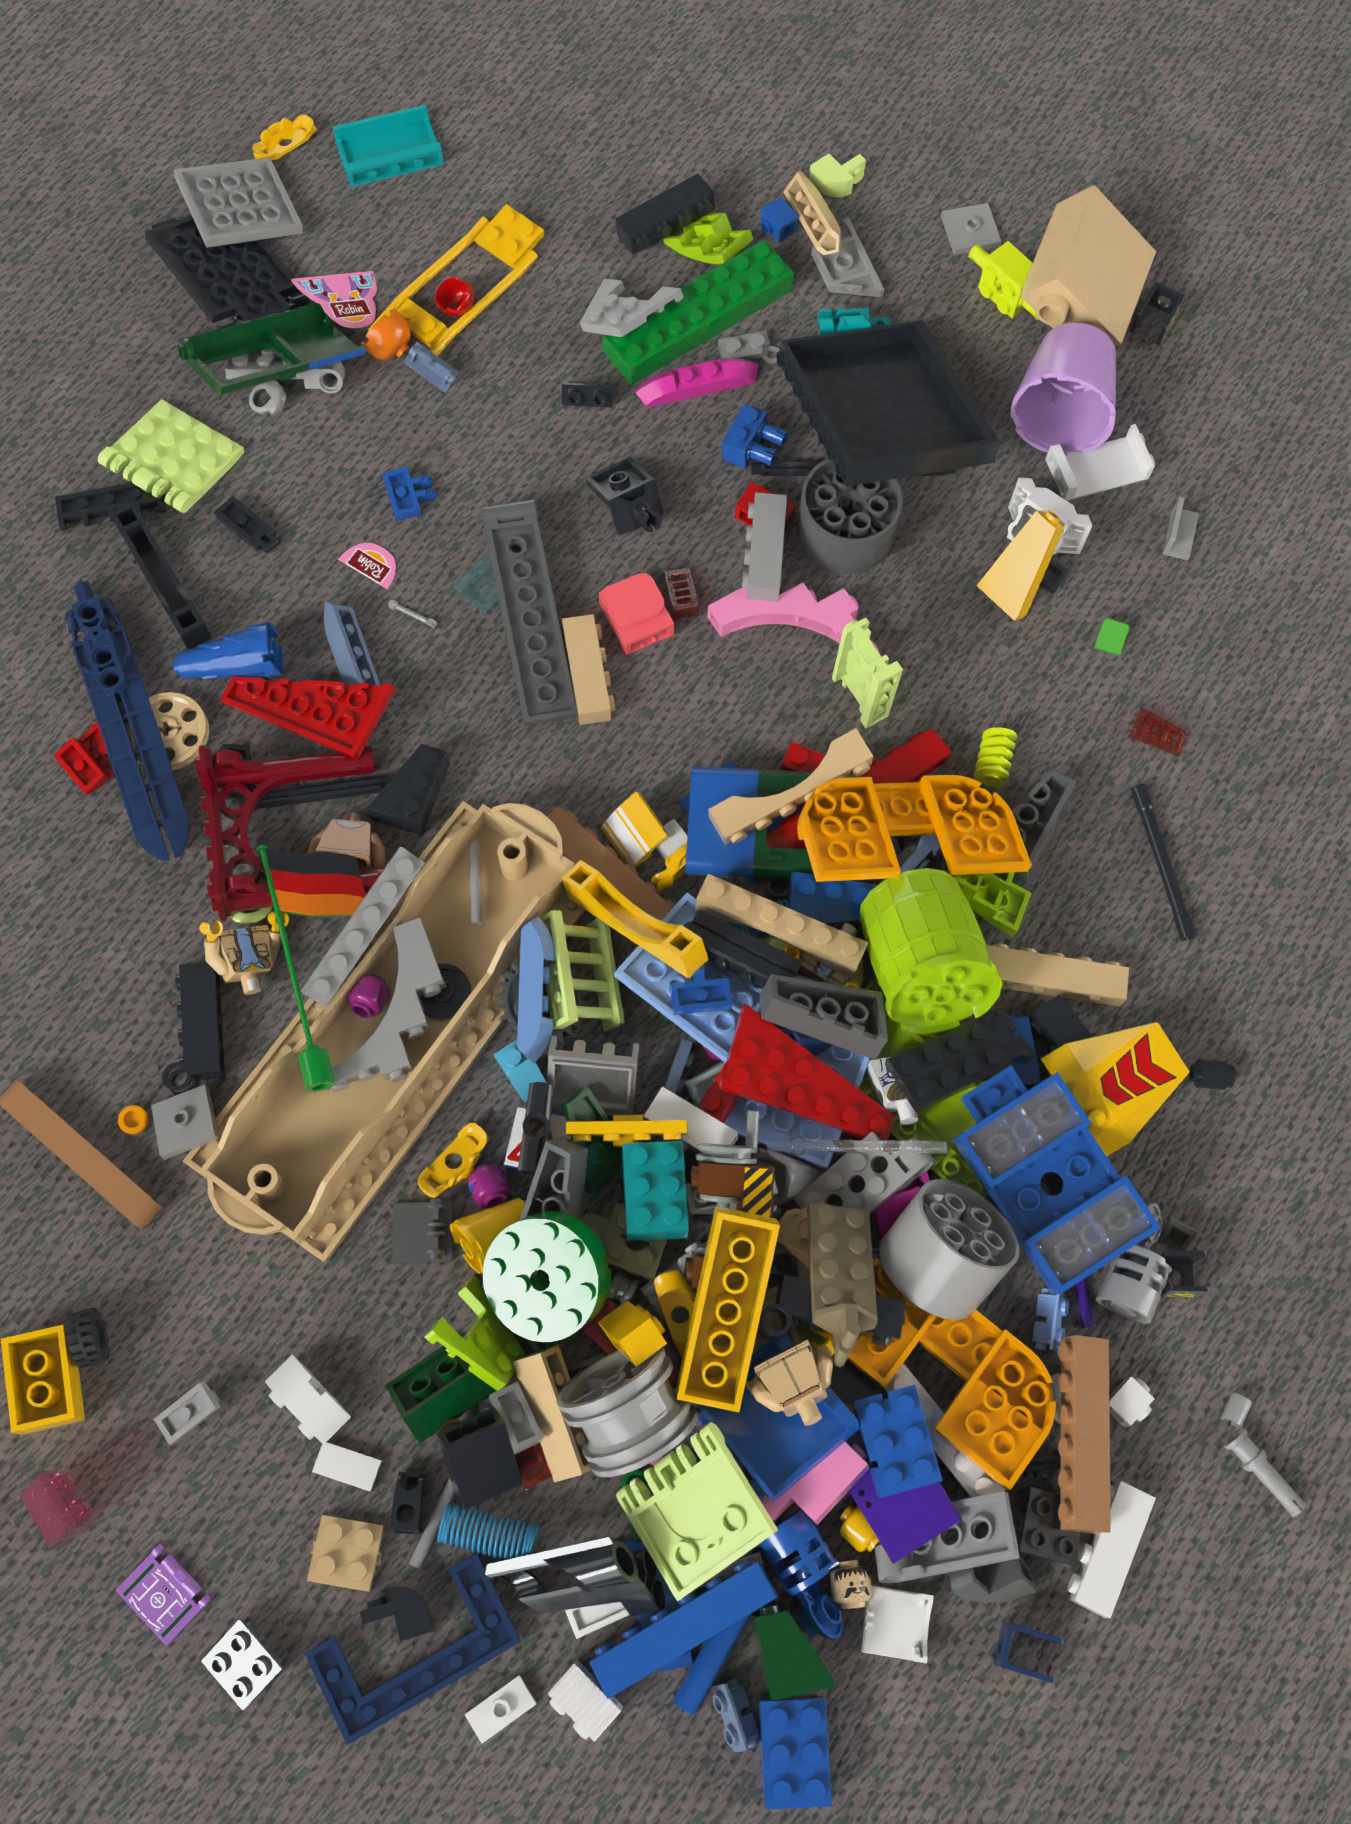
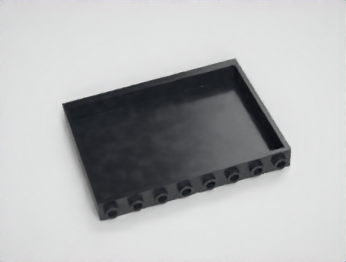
[776,320,999,487]

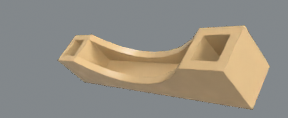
[708,728,873,845]
[695,874,868,978]

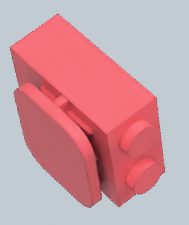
[599,573,674,655]

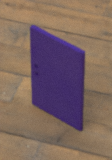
[845,1430,962,1564]

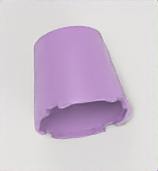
[1010,323,1116,456]

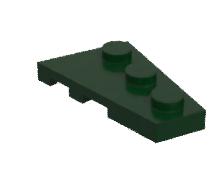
[562,1087,623,1194]

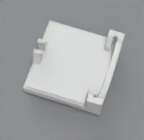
[861,1585,934,1663]

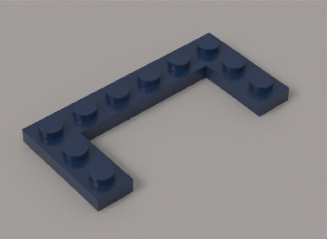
[305,1553,521,1745]

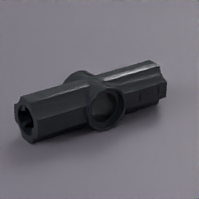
[517,1082,555,1175]

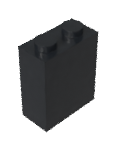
[436,1407,522,1510]

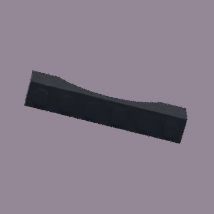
[109,502,212,650]

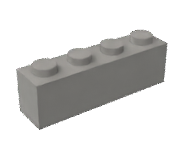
[742,492,787,602]

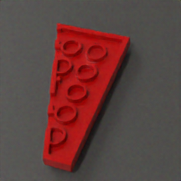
[220,677,396,760]
[718,1003,894,1145]

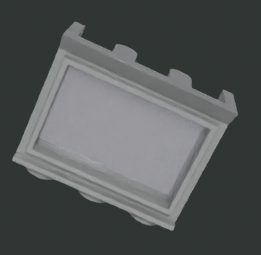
[547,1036,639,1116]

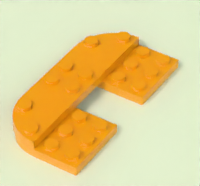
[797,775,1032,882]
[809,1258,1056,1490]

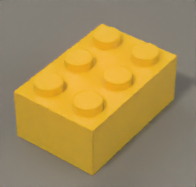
[1,1325,85,1435]

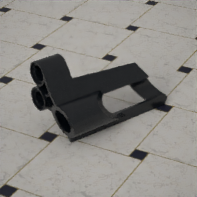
[485,1536,665,1616]

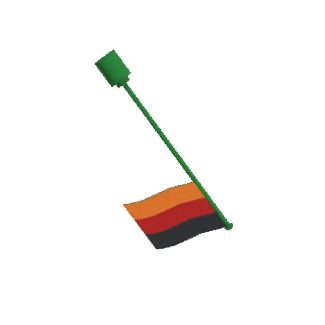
[257,844,366,1093]

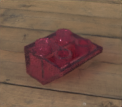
[19,1470,92,1549]

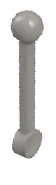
[388,599,438,629]

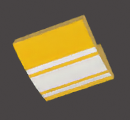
[601,792,670,869]

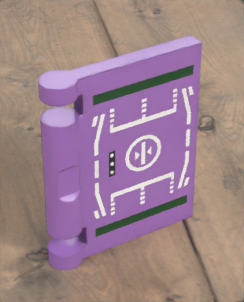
[115,1544,212,1646]

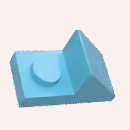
[493,1040,547,1103]

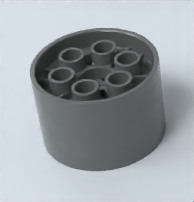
[796,459,903,574]

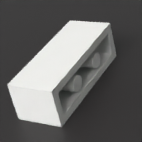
[644,1087,738,1154]

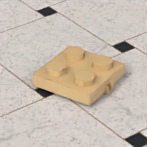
[307,1515,384,1592]

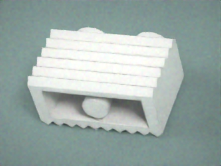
[548,1660,623,1742]

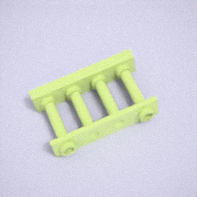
[540,910,625,1031]

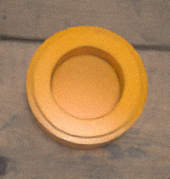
[118,1105,149,1135]

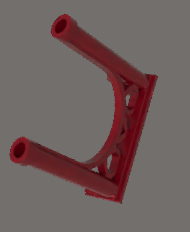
[195,745,386,921]

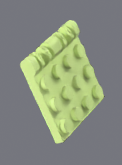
[98,399,244,513]
[616,1422,778,1601]

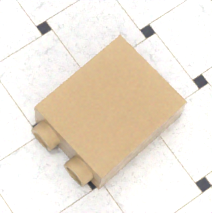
[1020,185,1156,346]

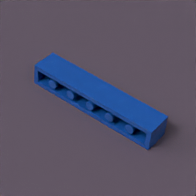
[589,1559,779,1699]

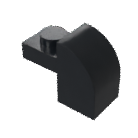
[360,1587,434,1641]

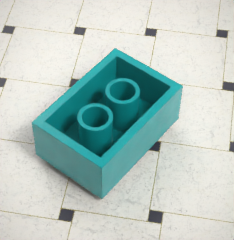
[622,1141,689,1241]

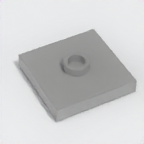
[941,203,1002,255]
[151,1084,219,1160]

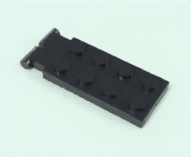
[885,1008,1035,1113]

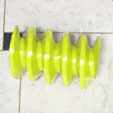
[973,727,1017,788]

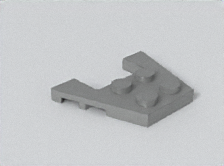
[580,279,683,337]

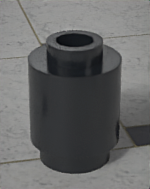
[1189,1059,1235,1090]

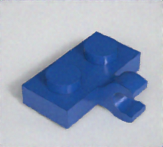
[670,965,733,1015]

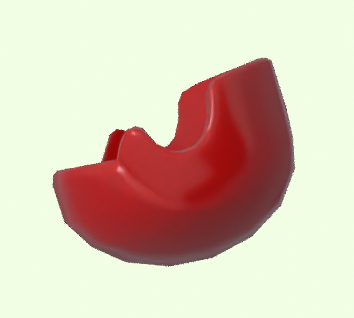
[435,276,475,317]

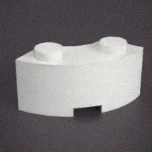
[265,1354,351,1445]

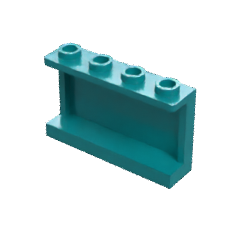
[333,105,444,187]

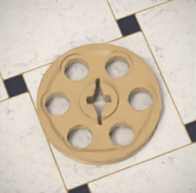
[126,692,209,771]

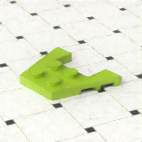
[424,1275,526,1391]

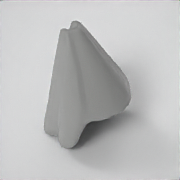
[753,1148,825,1205]

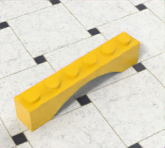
[561,860,708,979]

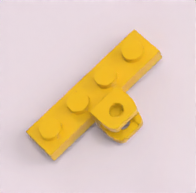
[566,1115,688,1147]

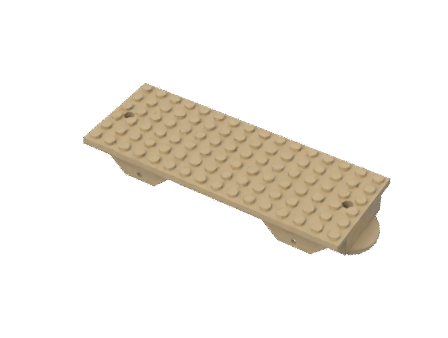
[183,801,586,1264]

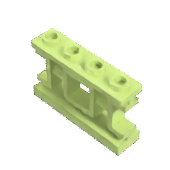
[832,618,903,729]

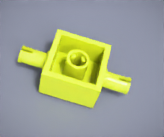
[968,241,1039,321]

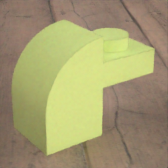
[809,154,866,197]

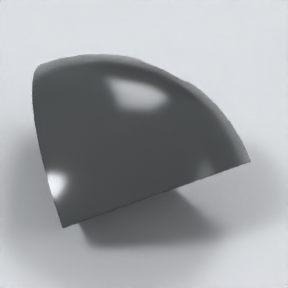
[950,1522,1037,1603]

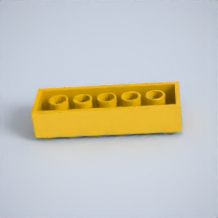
[675,1206,780,1412]

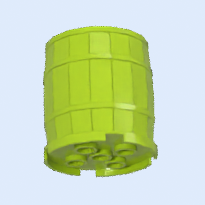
[859,868,1003,1035]

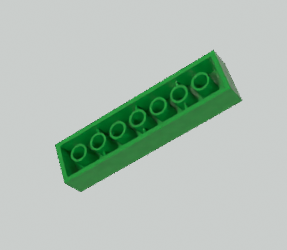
[602,239,794,385]

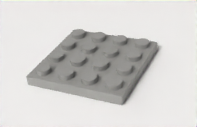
[174,157,303,247]

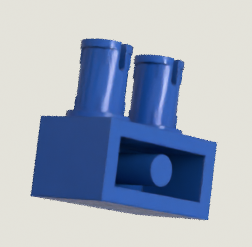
[722,403,789,469]

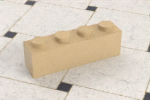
[562,614,615,725]
[513,1345,591,1482]

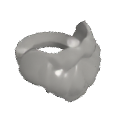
[249,380,286,416]

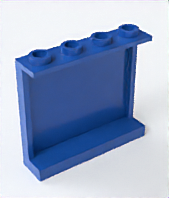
[694,1326,860,1503]

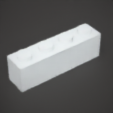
[1067,1481,1156,1618]

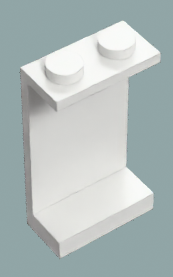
[1045,424,1155,501]

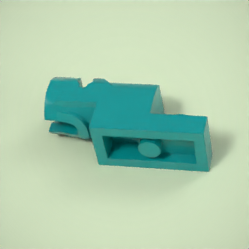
[817,307,891,335]

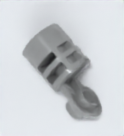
[1096,1203,1172,1324]

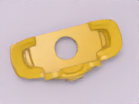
[252,114,318,161]
[651,841,687,892]
[418,1123,490,1198]
[654,1269,696,1357]

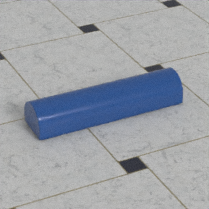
[672,1613,752,1715]

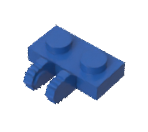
[382,466,437,521]

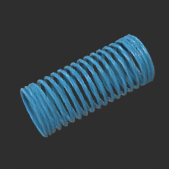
[437,1502,539,1560]

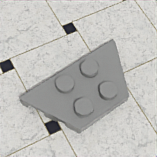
[811,217,884,297]

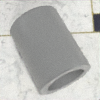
[1221,1393,1252,1428]

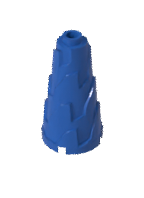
[173,622,284,680]

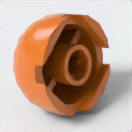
[361,309,410,361]

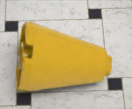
[450,1198,526,1274]

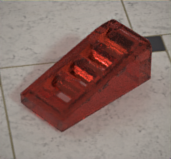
[664,568,699,619]
[1128,708,1188,757]
[514,1443,552,1490]

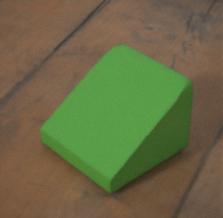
[1094,618,1130,656]

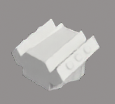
[1007,478,1092,555]

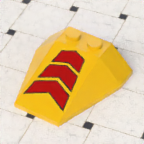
[1041,1022,1189,1156]

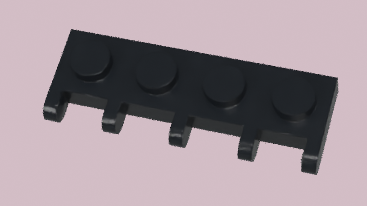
[55,483,166,531]

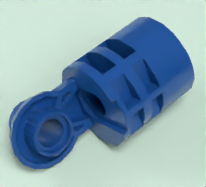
[758,1509,843,1639]

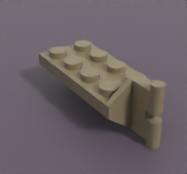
[807,1203,878,1367]

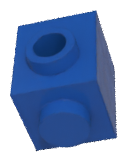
[760,197,799,243]

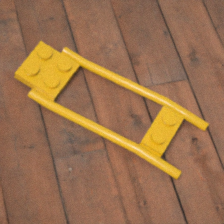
[368,204,545,356]

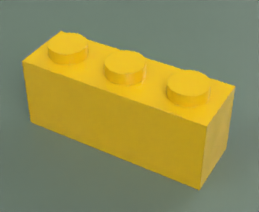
[598,1300,667,1367]

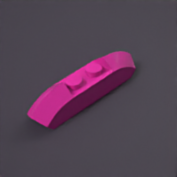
[635,357,759,407]

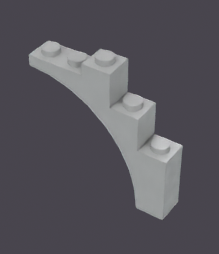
[327,917,446,1092]

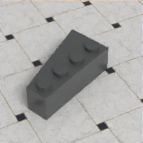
[1012,769,1077,883]
[760,974,888,1060]

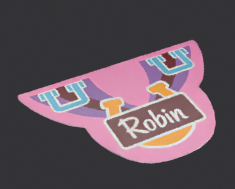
[291,271,377,328]
[338,543,396,590]

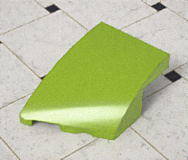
[663,213,753,264]
[955,872,1032,937]

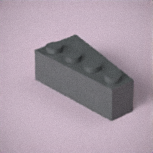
[520,1136,588,1220]

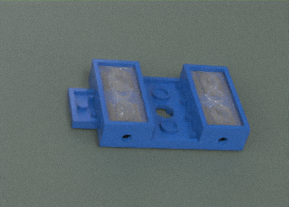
[952,1066,1161,1294]

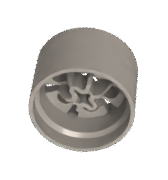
[879,1179,1020,1320]

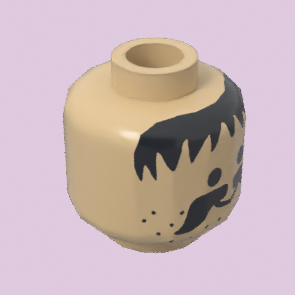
[829,1560,872,1609]

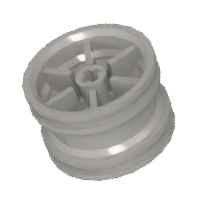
[556,1346,699,1477]

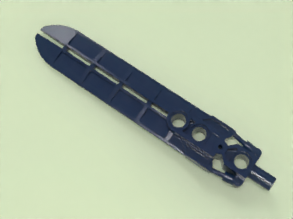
[65,580,190,861]

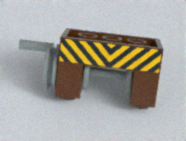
[684,1110,774,1293]

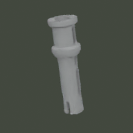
[1223,1428,1307,1517]

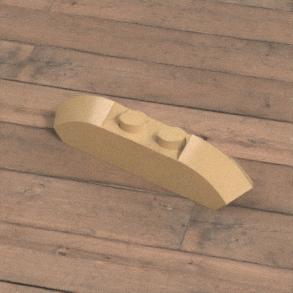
[784,171,841,255]

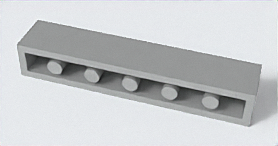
[301,846,425,1007]

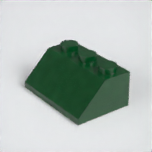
[385,1332,496,1443]

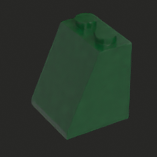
[752,1604,836,1701]

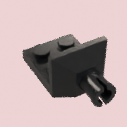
[585,457,664,535]

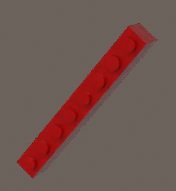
[766,728,951,849]

